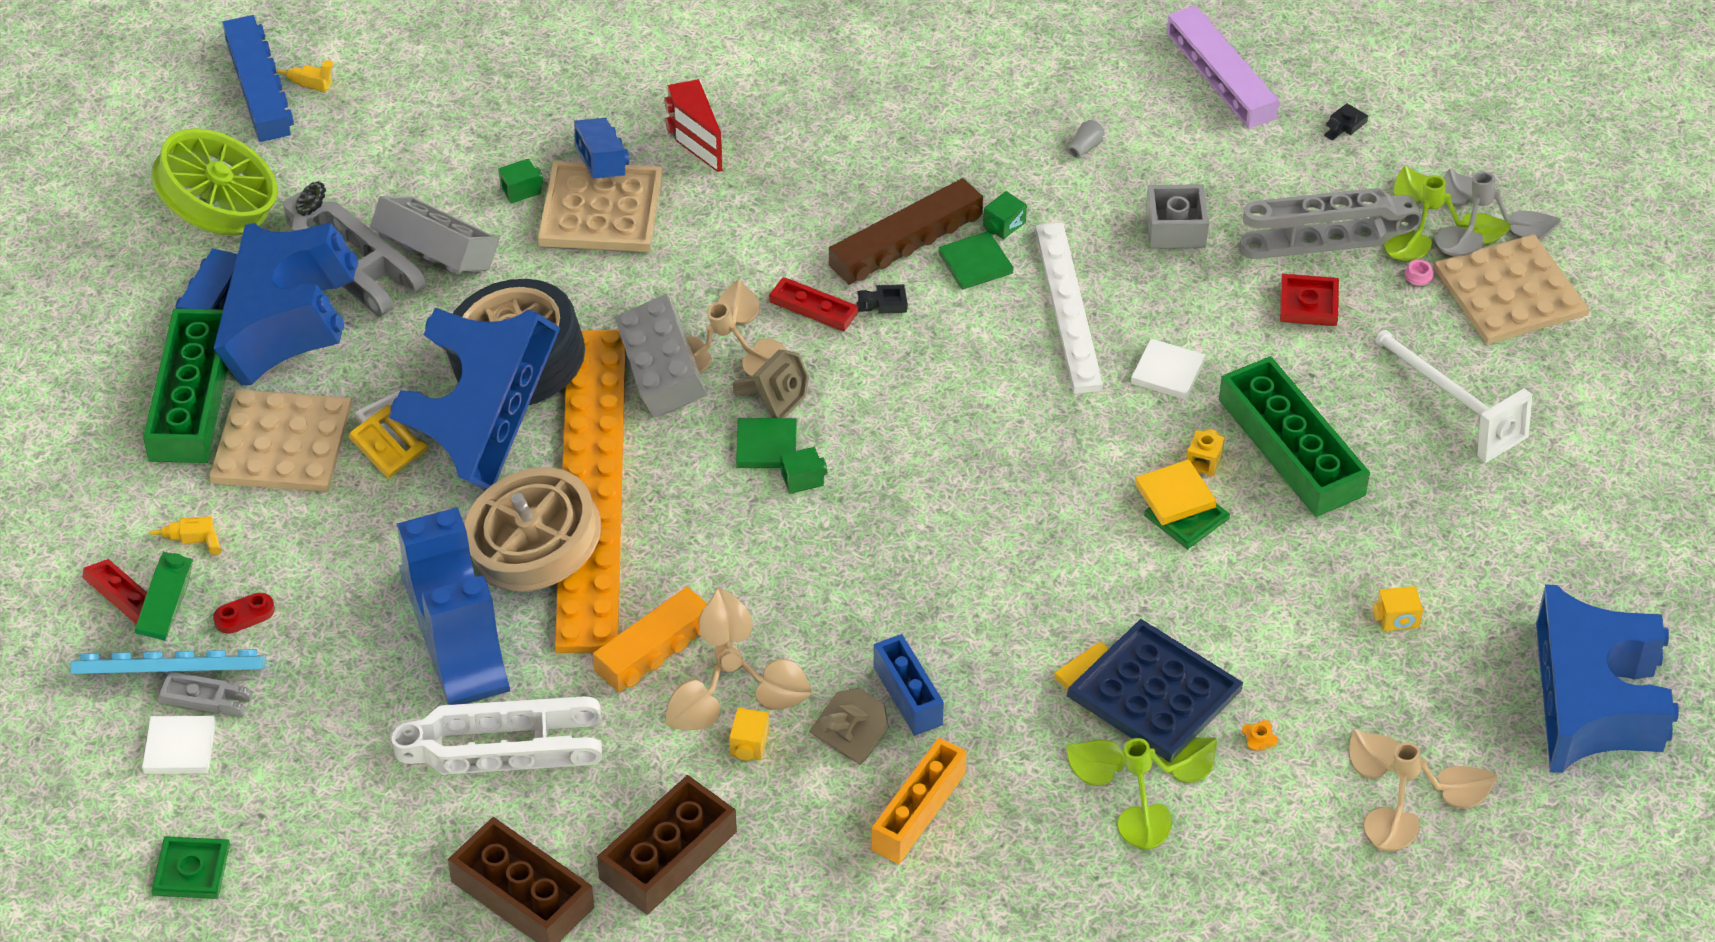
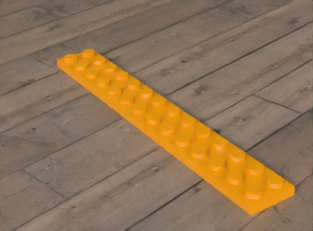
[555,330,626,653]

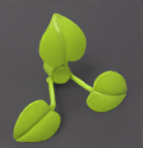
[1384,165,1511,261]
[1067,737,1217,850]

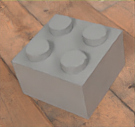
[1146,184,1209,248]

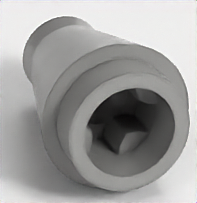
[1067,120,1105,159]

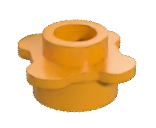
[1242,720,1278,751]

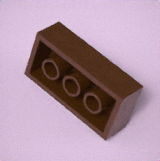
[597,775,737,915]
[448,817,594,942]

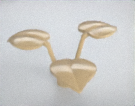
[687,279,787,377]
[665,588,812,730]
[1349,729,1497,851]

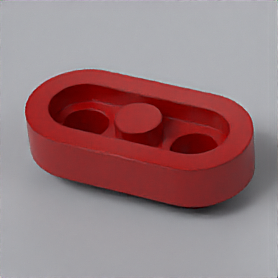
[213,593,275,634]

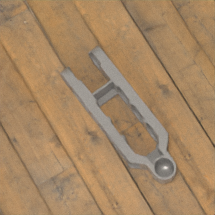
[1239,188,1422,259]
[283,192,426,317]

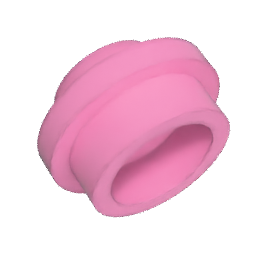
[1405,260,1434,286]

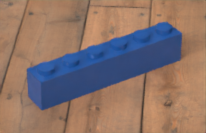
[222,15,294,142]

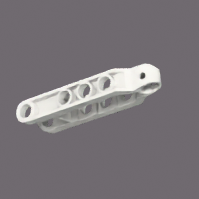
[391,696,602,775]

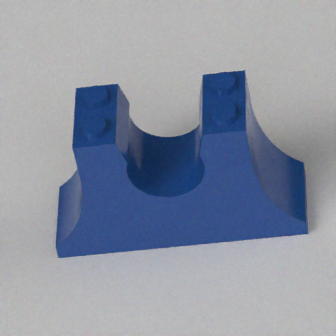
[214,222,358,385]
[389,307,560,490]
[397,507,510,705]
[1536,584,1679,773]

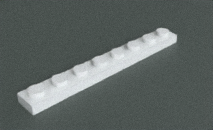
[1035,223,1103,394]

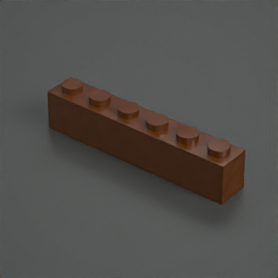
[829,178,983,285]

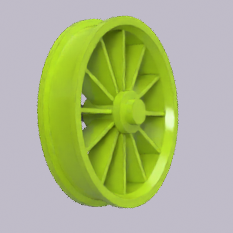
[151,128,278,236]

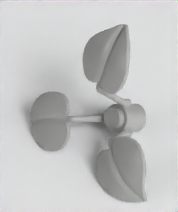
[1435,169,1561,256]

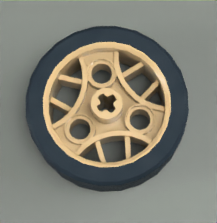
[446,279,585,405]

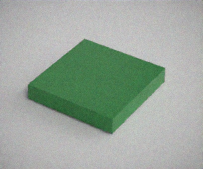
[938,231,1014,290]
[736,418,797,468]
[1144,503,1230,550]
[151,836,230,899]

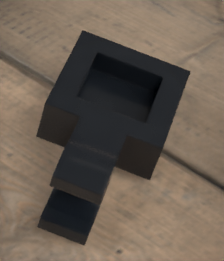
[1324,103,1368,141]
[856,284,908,314]

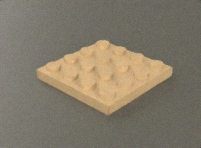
[538,161,663,252]
[1434,234,1590,344]
[209,389,352,492]

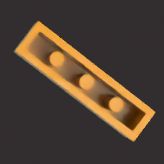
[593,586,708,692]
[871,737,967,864]

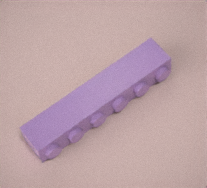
[1167,5,1279,129]

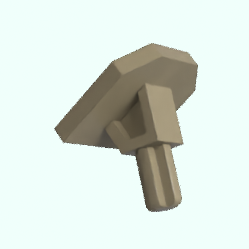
[732,349,809,418]
[809,688,889,765]

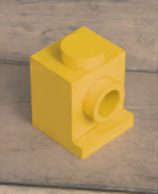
[1186,429,1225,476]

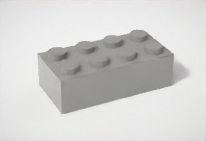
[370,196,500,274]
[614,293,708,417]

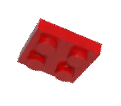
[1280,273,1339,326]

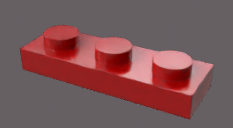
[769,277,858,332]
[82,559,147,625]

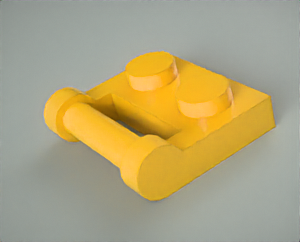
[349,405,429,479]

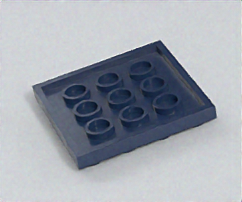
[1067,619,1244,763]

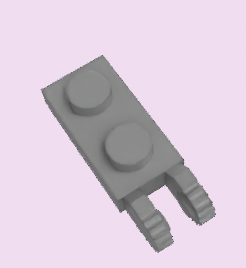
[157,671,252,718]

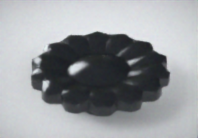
[295,181,326,216]

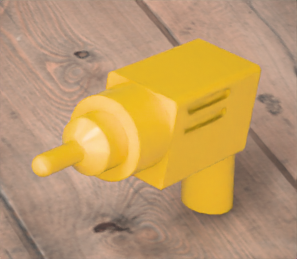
[277,60,333,92]
[149,516,222,555]

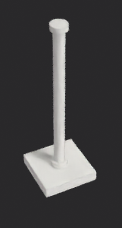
[1375,330,1533,463]

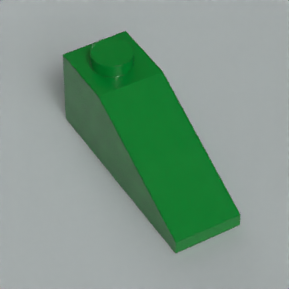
[135,551,193,641]

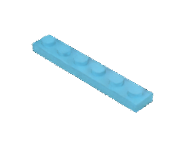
[70,649,266,674]

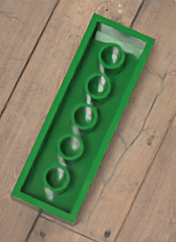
[143,309,228,463]
[1219,356,1370,517]

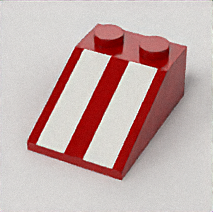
[664,79,723,172]

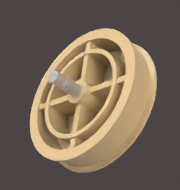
[464,467,601,591]

